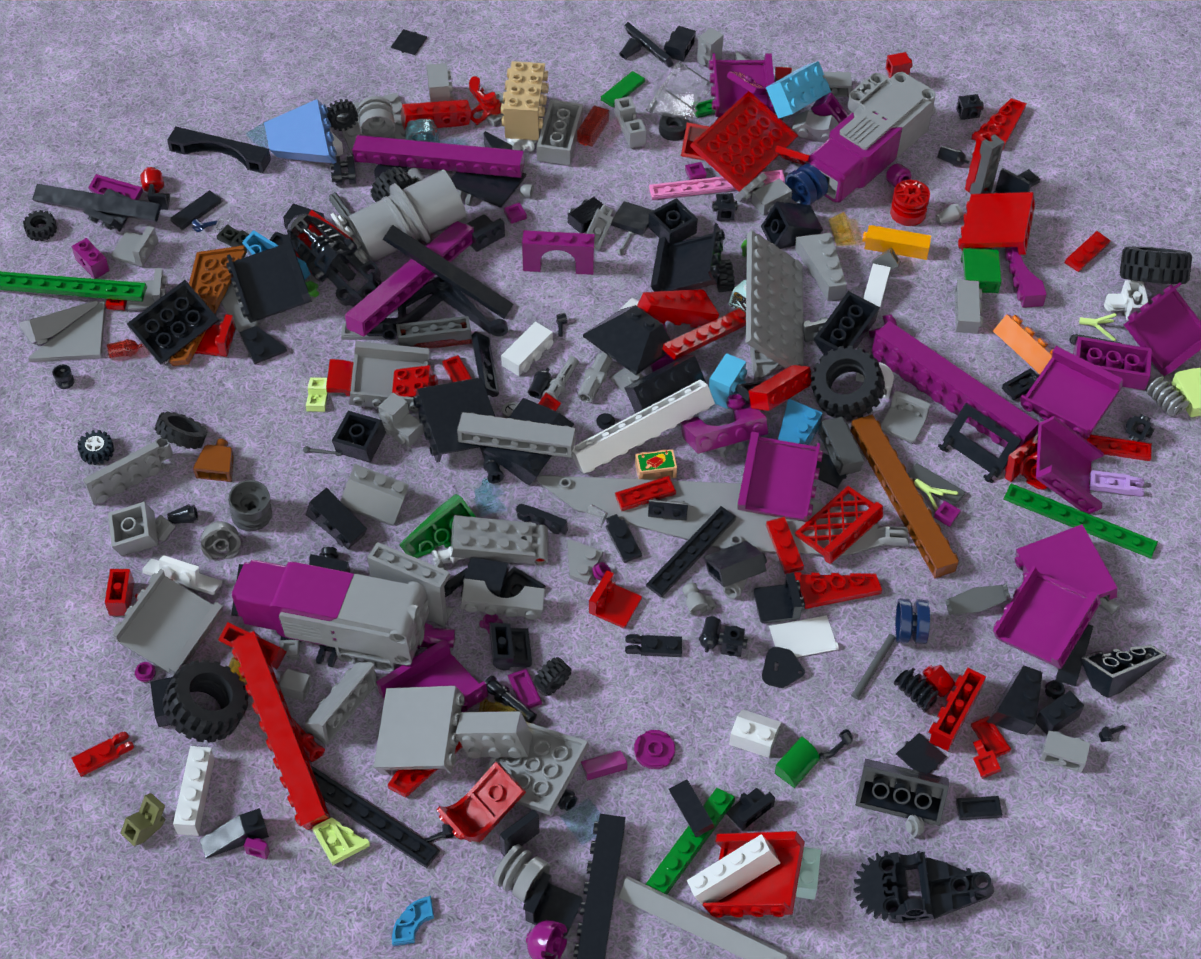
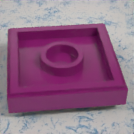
[727,71,766,94]

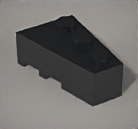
[306,487,367,549]

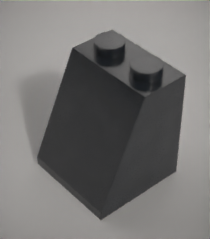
[761,201,823,249]

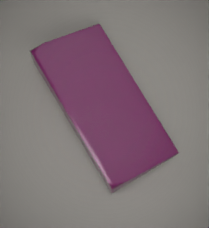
[581,750,628,781]

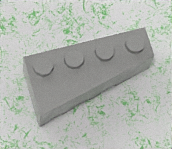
[795,233,847,301]

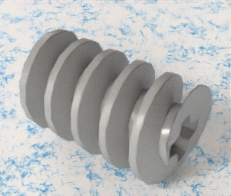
[1147,376,1189,417]

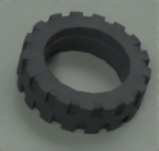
[154,411,208,449]

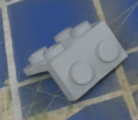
[111,226,158,267]
[127,268,168,311]
[881,390,931,443]

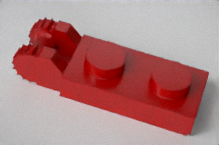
[71,731,134,777]

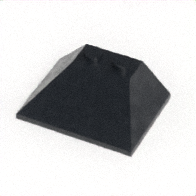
[583,305,671,375]

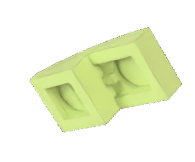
[306,378,328,412]

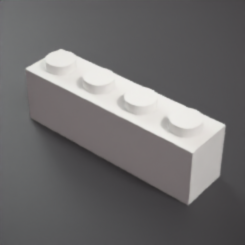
[173,746,215,836]
[687,834,780,906]

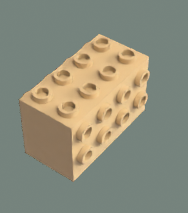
[501,61,549,140]

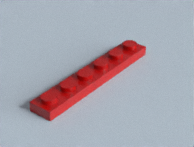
[662,308,746,360]

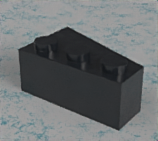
[987,665,1043,735]

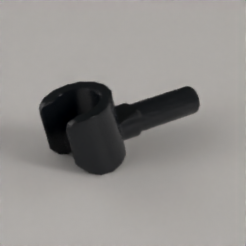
[556,313,567,337]
[1098,725,1125,742]
[425,823,454,843]

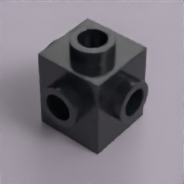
[956,94,984,120]
[712,193,738,221]
[1125,414,1155,442]
[718,625,748,657]

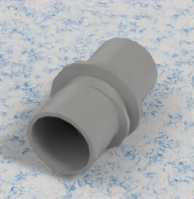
[348,169,467,262]

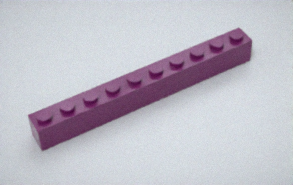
[352,135,525,178]
[345,221,474,337]

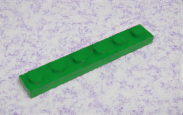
[645,788,735,895]

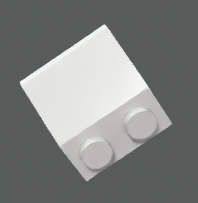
[729,709,782,758]

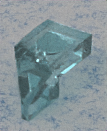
[474,478,499,516]

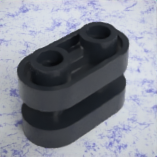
[330,154,356,186]

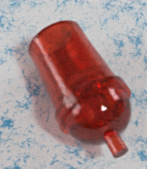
[107,339,143,358]

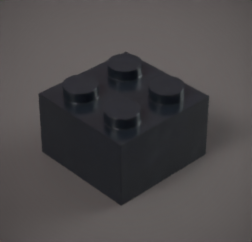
[648,198,698,244]
[332,411,386,463]

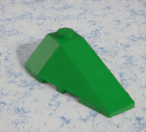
[399,494,476,558]

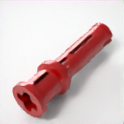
[292,718,325,762]

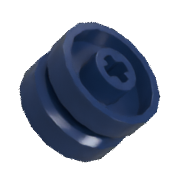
[785,163,828,205]
[895,598,930,644]

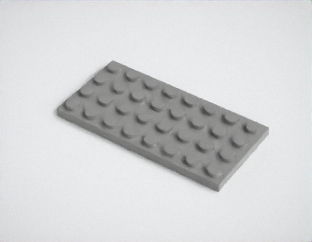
[746,230,804,368]

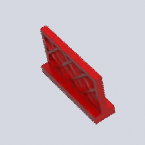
[795,486,883,565]

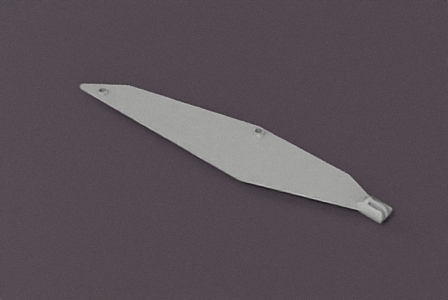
[537,475,909,556]

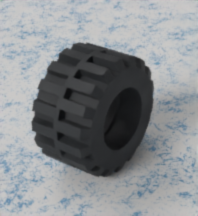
[371,167,416,202]

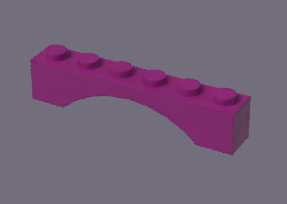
[1003,247,1047,308]

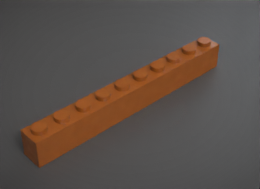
[850,414,959,579]

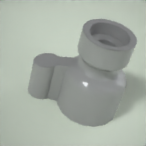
[682,583,717,616]

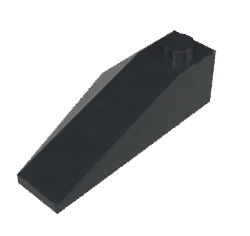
[1081,645,1167,698]

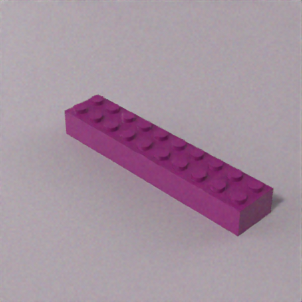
[871,321,1039,449]

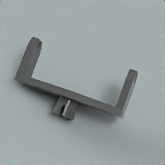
[945,584,1010,615]

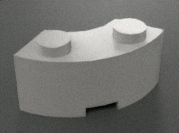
[792,110,839,143]

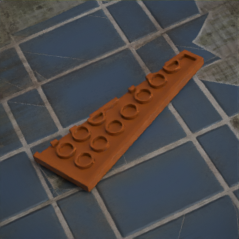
[169,245,247,366]

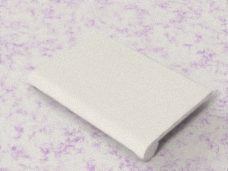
[769,616,839,657]

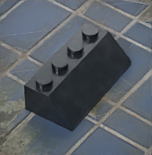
[814,291,880,357]
[855,758,949,826]

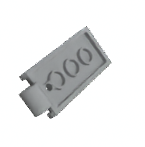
[83,437,173,505]

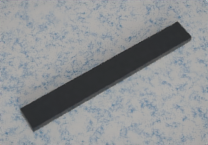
[32,184,162,222]
[382,225,514,319]
[311,765,440,869]

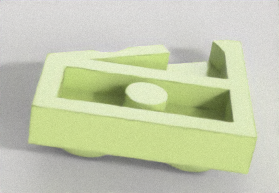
[312,817,370,866]

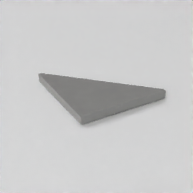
[28,301,106,362]

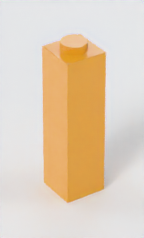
[862,225,931,260]

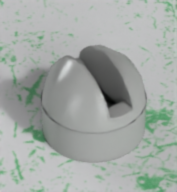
[520,184,534,198]

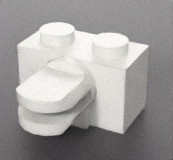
[1104,280,1148,321]

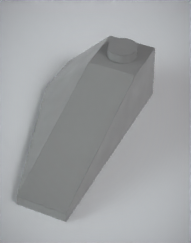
[18,300,98,344]

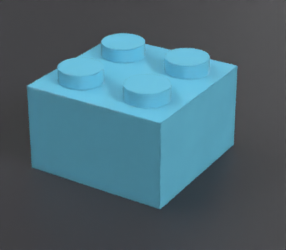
[709,353,747,409]

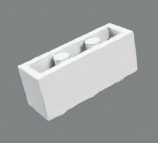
[501,322,553,376]

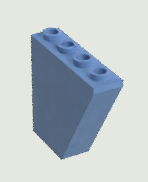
[264,99,337,164]

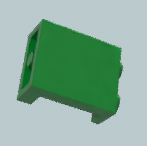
[961,248,1002,293]

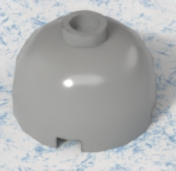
[201,521,241,560]

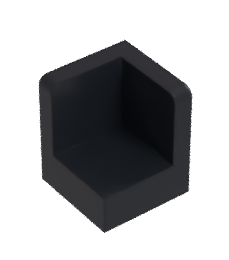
[147,184,171,210]

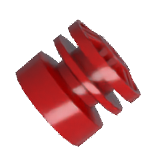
[890,180,930,226]

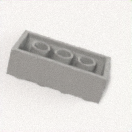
[305,662,377,745]

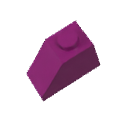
[811,93,848,124]

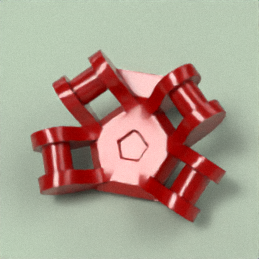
[469,76,501,125]

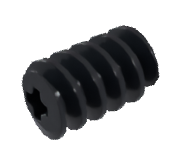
[894,668,940,713]

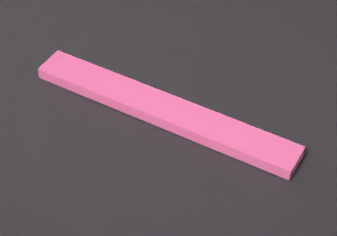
[649,170,785,200]

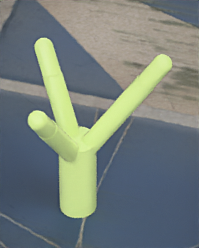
[1079,313,1117,341]
[914,479,958,511]

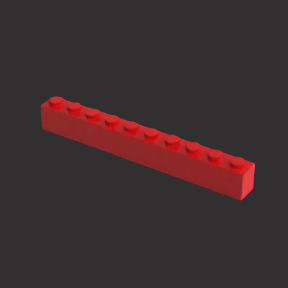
[231,631,331,830]

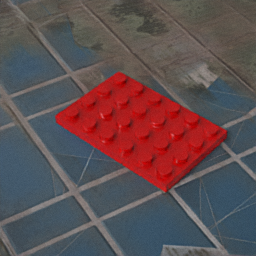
[690,91,798,192]

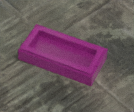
[508,668,542,709]

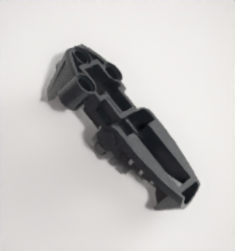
[287,214,382,307]

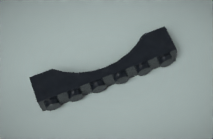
[167,126,271,173]

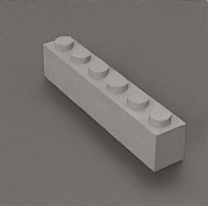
[457,412,576,458]

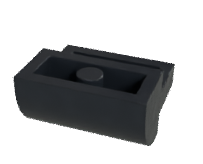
[489,623,532,671]

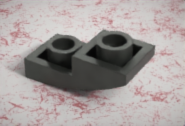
[217,224,249,247]

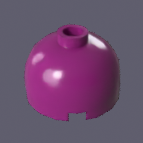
[526,920,567,959]

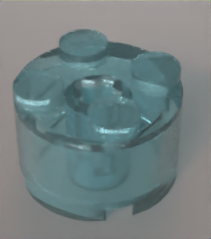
[404,119,440,143]

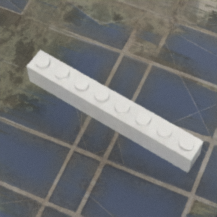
[572,380,715,473]

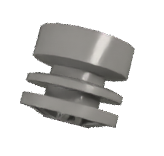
[357,96,395,138]
[493,844,551,903]

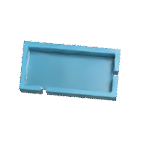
[766,61,831,118]

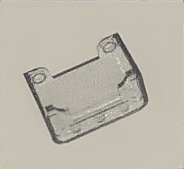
[646,61,711,120]

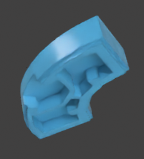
[392,896,434,946]

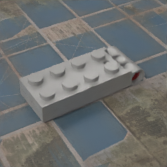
[451,515,548,565]

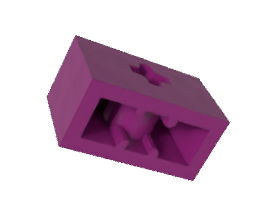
[71,238,110,279]

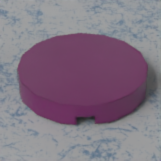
[634,730,675,769]

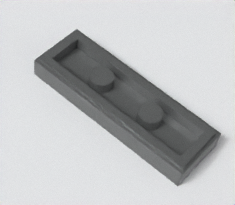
[908,463,965,506]

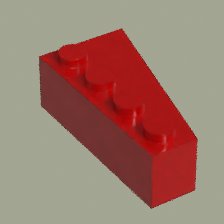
[637,289,719,328]

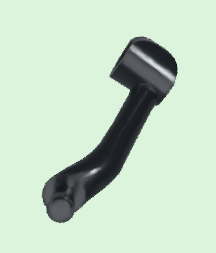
[819,729,853,763]

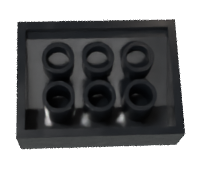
[127,280,219,365]
[483,398,574,486]

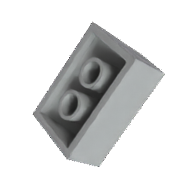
[340,464,409,526]

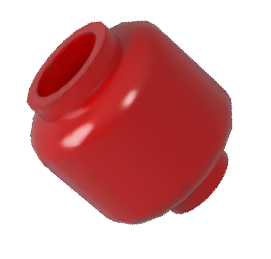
[140,167,164,193]

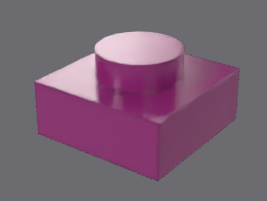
[685,162,707,180]
[504,202,527,224]
[933,500,961,527]
[244,838,270,860]

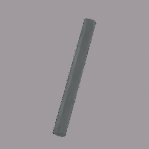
[851,634,896,700]

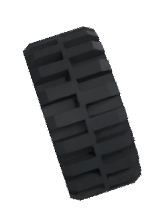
[1120,246,1192,284]
[811,346,885,420]
[163,660,249,743]

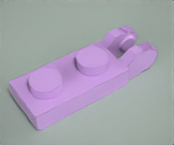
[1090,470,1144,497]

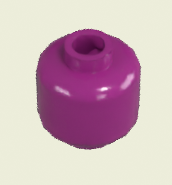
[886,163,912,187]

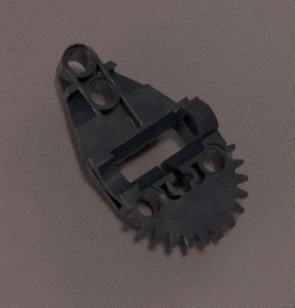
[853,851,994,924]

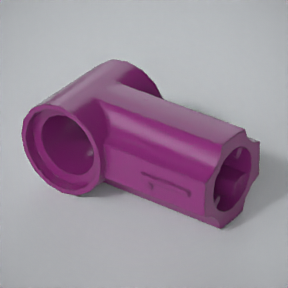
[417,623,455,649]

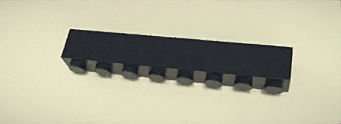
[573,814,626,959]

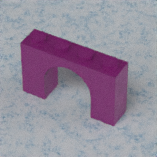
[522,230,595,275]
[680,402,769,454]

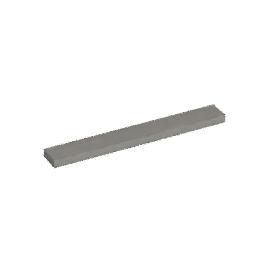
[618,876,789,959]

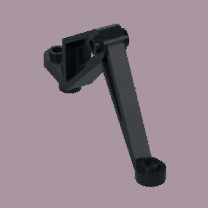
[367,276,508,340]

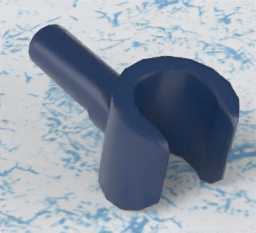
[192,219,218,232]

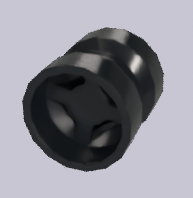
[52,364,75,389]

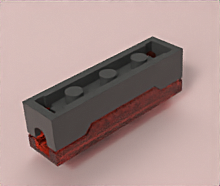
[396,316,472,349]

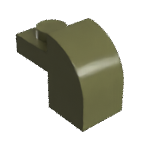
[120,793,166,847]

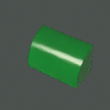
[774,736,820,788]

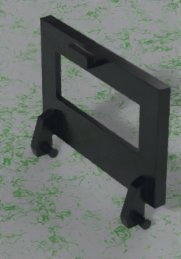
[938,403,1022,483]

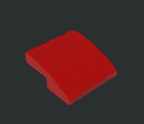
[326,359,354,396]

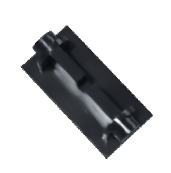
[648,498,688,521]

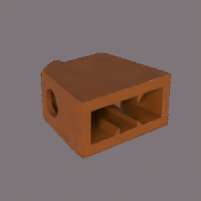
[193,439,234,482]

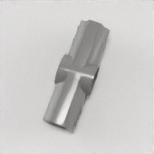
[578,352,613,403]

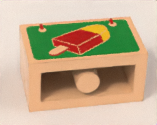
[635,449,677,480]

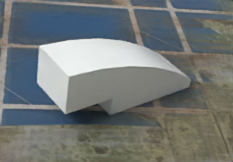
[864,263,891,320]

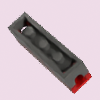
[965,131,1004,194]

